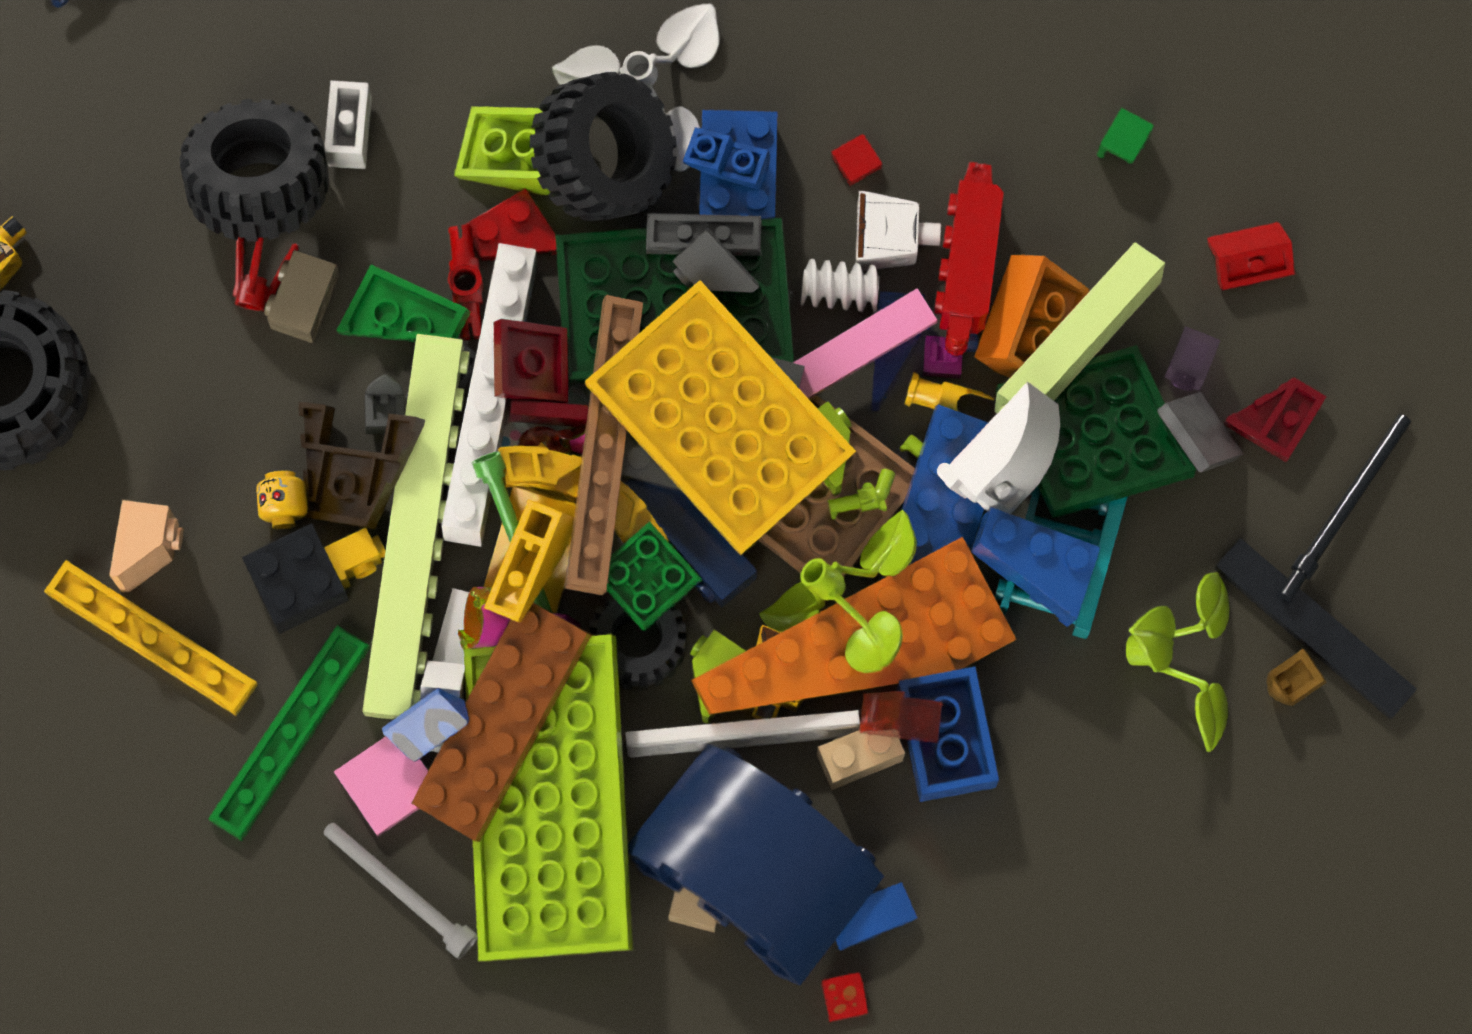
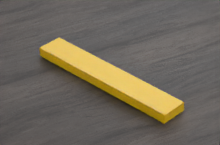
[44,560,258,716]

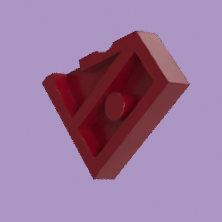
[1224,377,1327,462]

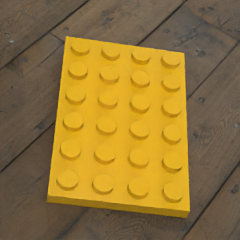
[585,280,856,556]

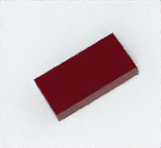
[509,400,588,428]

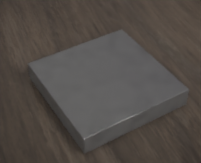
[1157,392,1244,473]

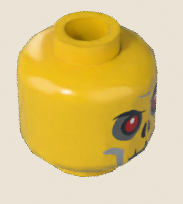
[256,471,307,529]

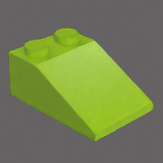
[454,107,550,195]

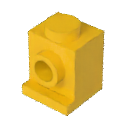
[324,527,386,589]

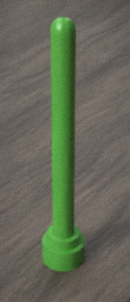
[471,451,553,613]

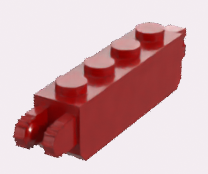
[934,162,1004,357]

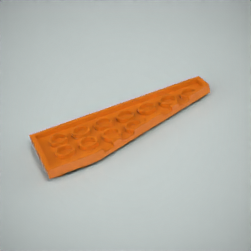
[691,537,1017,715]

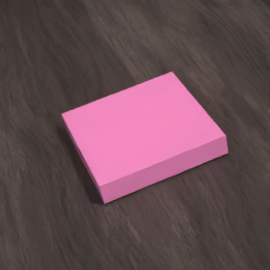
[334,737,428,837]

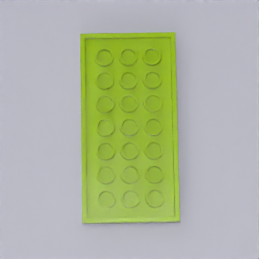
[464,634,633,962]

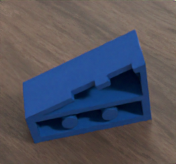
[971,507,1101,627]

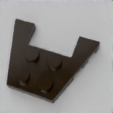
[299,402,425,529]

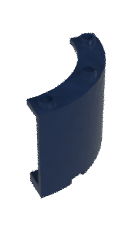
[628,744,884,986]

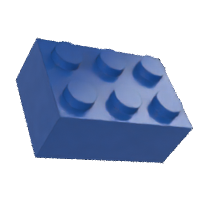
[699,110,777,219]
[896,667,999,802]

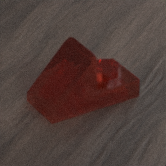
[859,691,942,743]

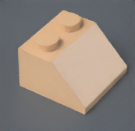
[110,500,183,593]

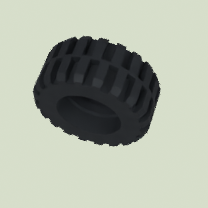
[530,72,677,221]
[179,99,329,242]

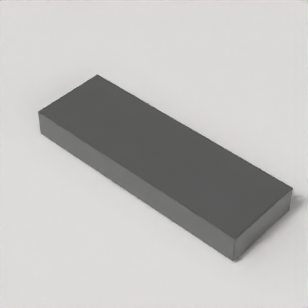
[646,213,761,256]

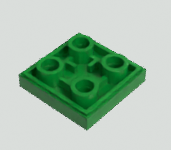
[606,521,702,632]

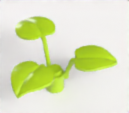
[759,510,916,673]
[1126,572,1230,752]

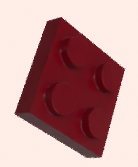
[493,318,568,403]

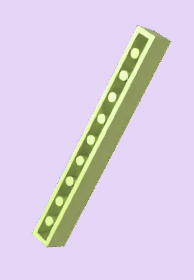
[363,334,470,720]

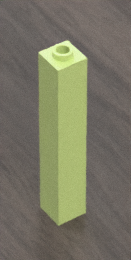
[994,242,1165,414]

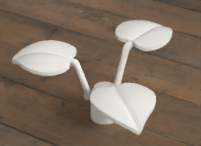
[552,4,719,172]

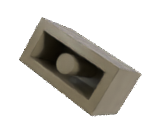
[264,250,340,343]

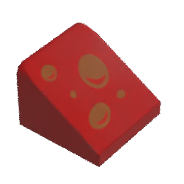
[821,972,868,1022]

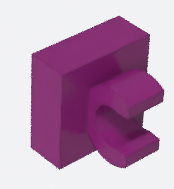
[923,336,962,379]

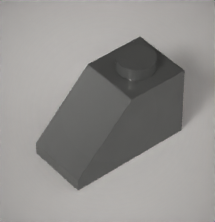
[673,228,759,292]

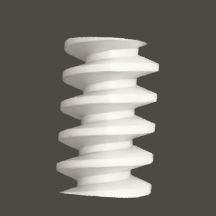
[801,259,879,313]

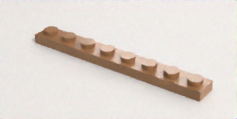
[565,295,643,595]

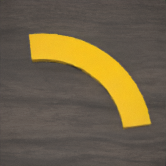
[497,446,669,543]

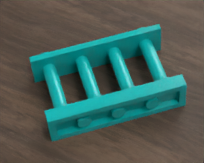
[995,486,1127,639]

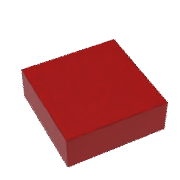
[831,134,883,186]

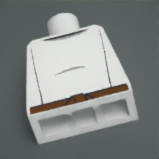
[856,191,941,271]

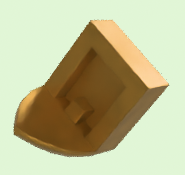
[1266,649,1327,706]

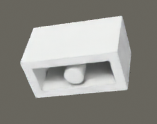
[324,81,372,169]

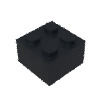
[242,523,349,634]

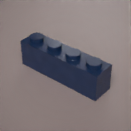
[625,479,757,608]

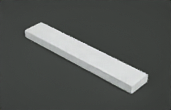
[625,710,860,758]

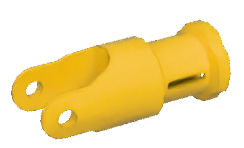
[904,372,994,411]

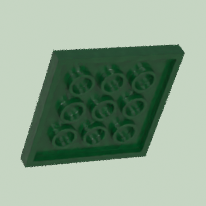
[995,345,1196,518]

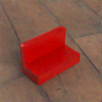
[1207,222,1295,290]

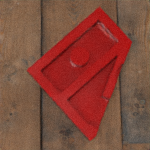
[464,188,557,261]

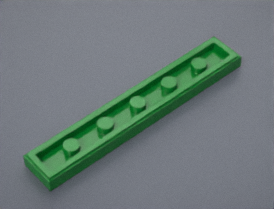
[208,625,370,841]

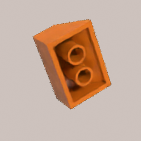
[974,255,1090,378]

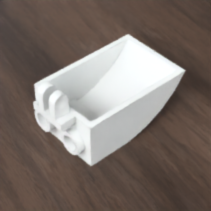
[937,382,1060,514]

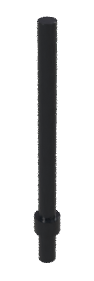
[1278,414,1411,602]

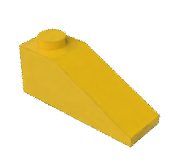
[484,499,574,623]

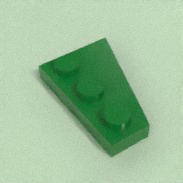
[336,265,471,342]

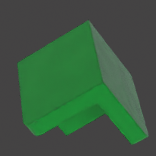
[1097,107,1154,163]

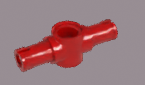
[448,225,484,341]

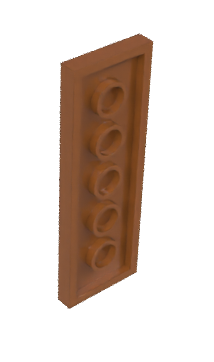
[411,602,592,842]

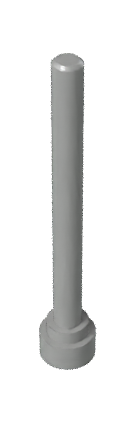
[324,823,477,959]

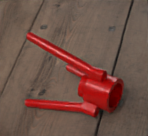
[232,237,299,311]

